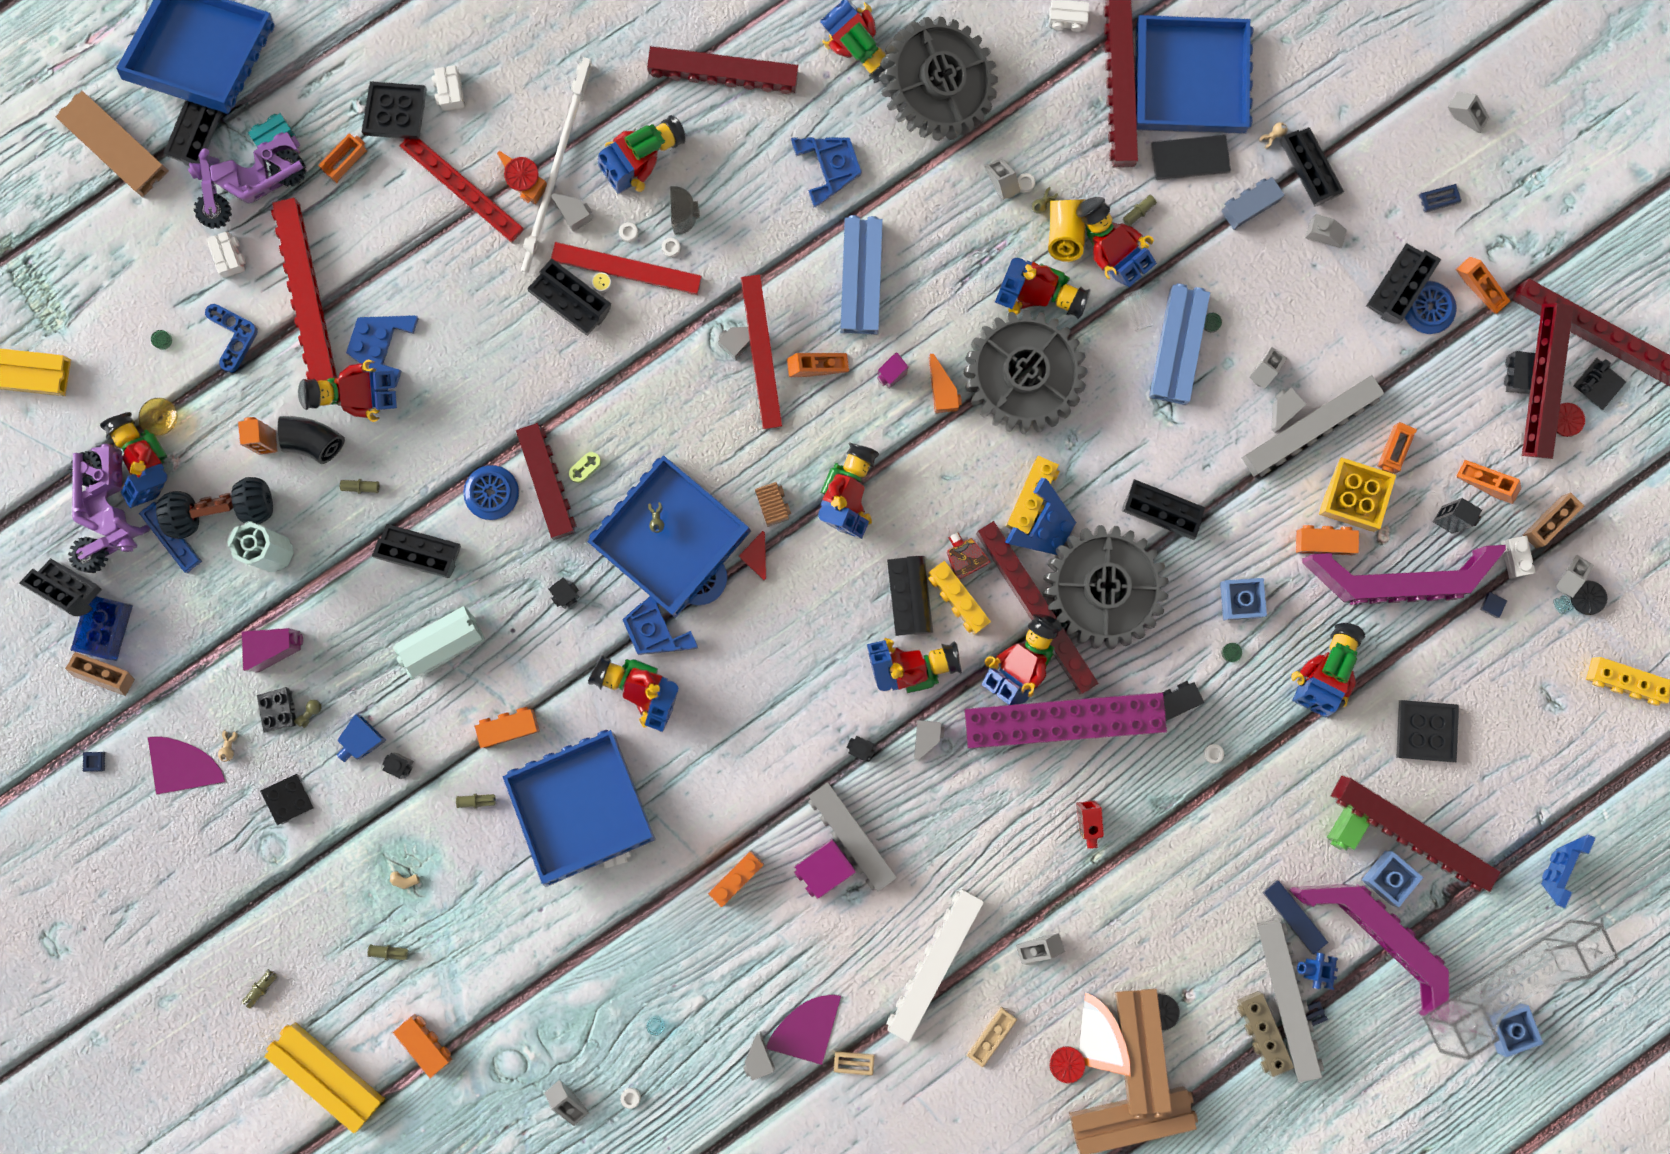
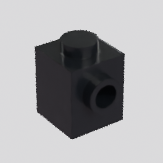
[548,577,580,609]
[846,735,876,762]
[382,753,414,779]

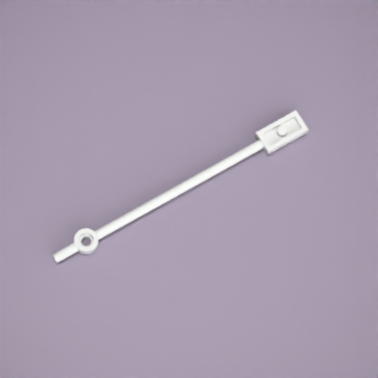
[521,57,593,273]

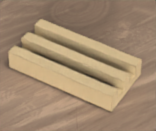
[834,1051,874,1076]

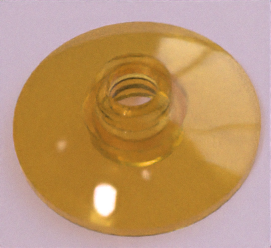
[138,398,178,436]

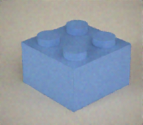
[1220,578,1267,621]
[1362,850,1423,908]
[1484,1003,1543,1057]

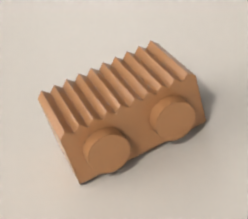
[755,482,791,527]

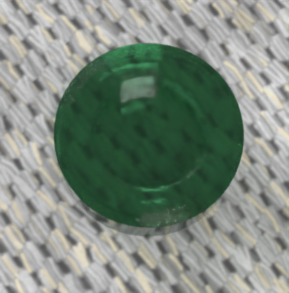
[1204,313,1222,333]
[151,330,172,350]
[1221,643,1242,662]

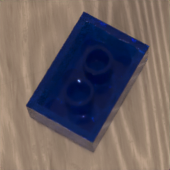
[70,596,133,661]

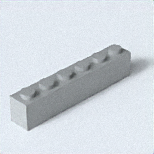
[808,782,897,891]

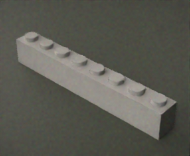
[1242,375,1385,477]
[1257,919,1324,1082]

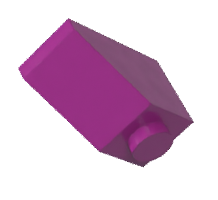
[877,352,909,388]

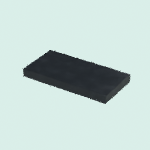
[1151,135,1231,180]

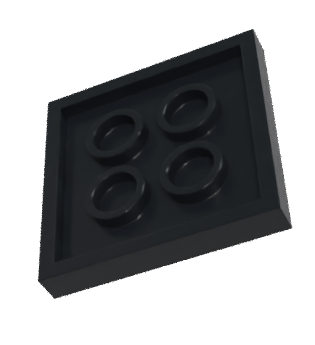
[361,81,427,140]
[1396,700,1459,763]

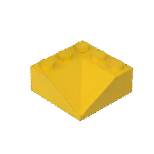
[1319,457,1396,532]

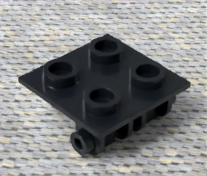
[1573,358,1626,410]
[257,687,296,733]
[260,774,314,825]

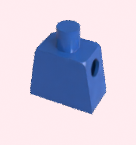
[336,714,386,762]

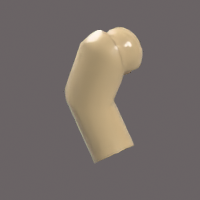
[390,871,420,889]

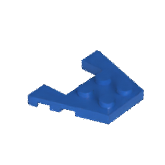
[791,137,861,208]
[346,315,419,387]
[1005,477,1076,555]
[622,596,698,655]
[1541,834,1596,909]

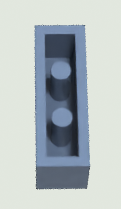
[1221,177,1285,230]

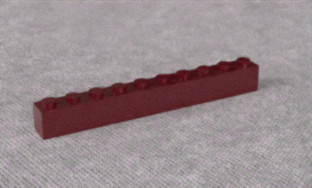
[1103,0,1138,167]
[1512,278,1670,386]
[976,521,1099,695]
[1330,775,1501,892]

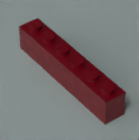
[516,423,577,540]

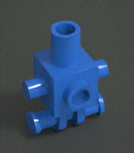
[1297,952,1338,990]

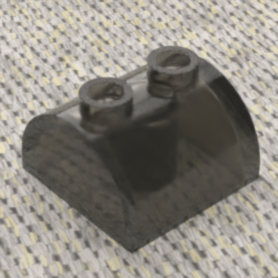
[670,186,700,235]

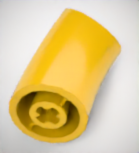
[1048,199,1086,262]

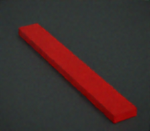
[399,139,524,243]
[551,242,702,295]
[740,274,782,429]

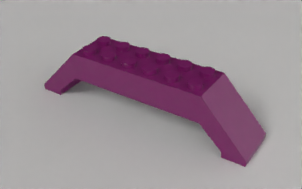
[1302,545,1506,605]
[1289,884,1450,1033]

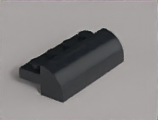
[163,100,223,166]
[1279,127,1344,207]
[1366,243,1442,324]
[528,258,611,336]
[1122,479,1205,540]
[372,524,461,578]
[887,556,933,636]
[19,558,102,616]

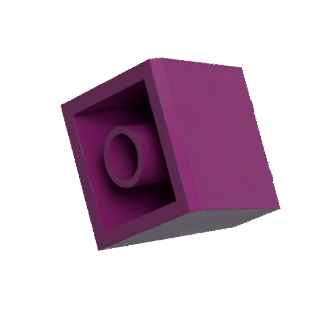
[242,628,303,672]
[794,839,856,899]

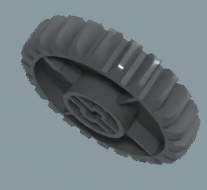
[879,16,998,141]
[963,310,1088,434]
[1043,525,1169,650]

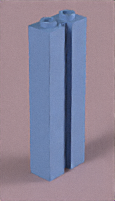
[840,215,883,335]
[1149,284,1210,405]

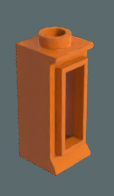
[318,133,368,183]
[1377,422,1417,474]

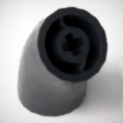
[277,416,345,464]

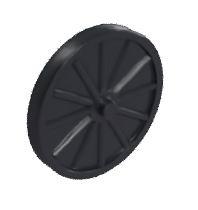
[1570,581,1608,615]
[1157,994,1180,1030]

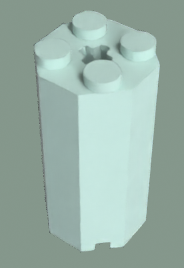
[227,522,294,572]
[393,606,485,680]

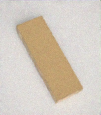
[967,1007,1017,1068]

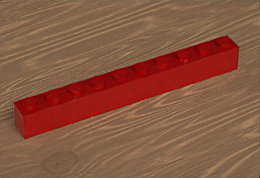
[271,198,337,381]

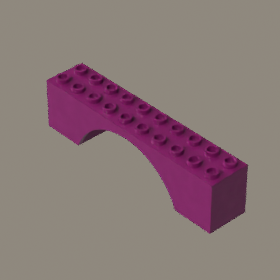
[964,692,1167,748]

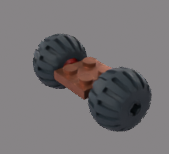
[156,477,273,539]

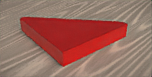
[739,531,766,581]

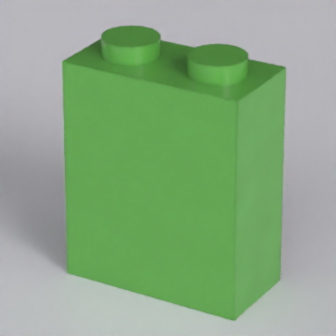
[1327,807,1370,851]

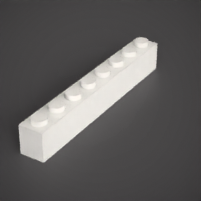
[886,889,984,1042]

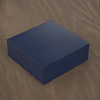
[1480,592,1507,618]
[83,752,105,772]

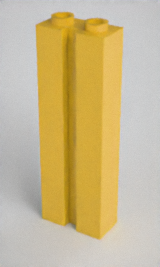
[0,349,71,396]
[264,1023,385,1134]

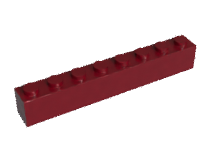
[647,46,799,94]
[1522,303,1574,459]

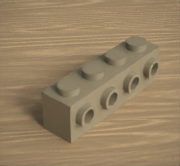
[1236,991,1294,1077]

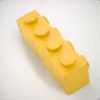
[1006,456,1060,535]
[928,561,991,635]
[1586,657,1670,706]

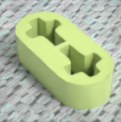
[569,452,601,483]

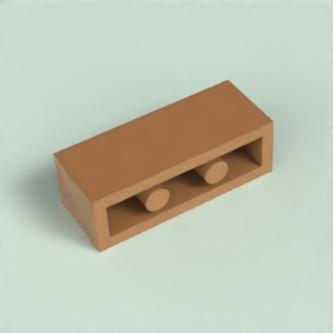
[1523,493,1584,548]
[65,652,135,696]

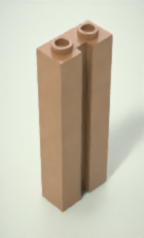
[56,91,169,198]
[1115,989,1171,1119]
[1069,1086,1198,1154]

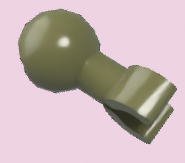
[1032,187,1058,214]
[648,502,665,533]
[294,700,322,728]

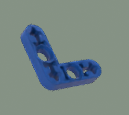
[205,304,258,373]

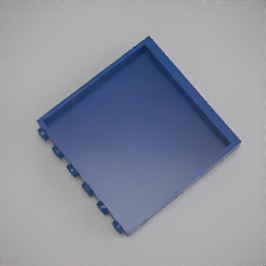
[116,0,275,114]
[1135,15,1253,134]
[587,455,751,618]
[502,730,656,887]

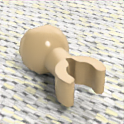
[1259,122,1288,149]
[218,730,238,762]

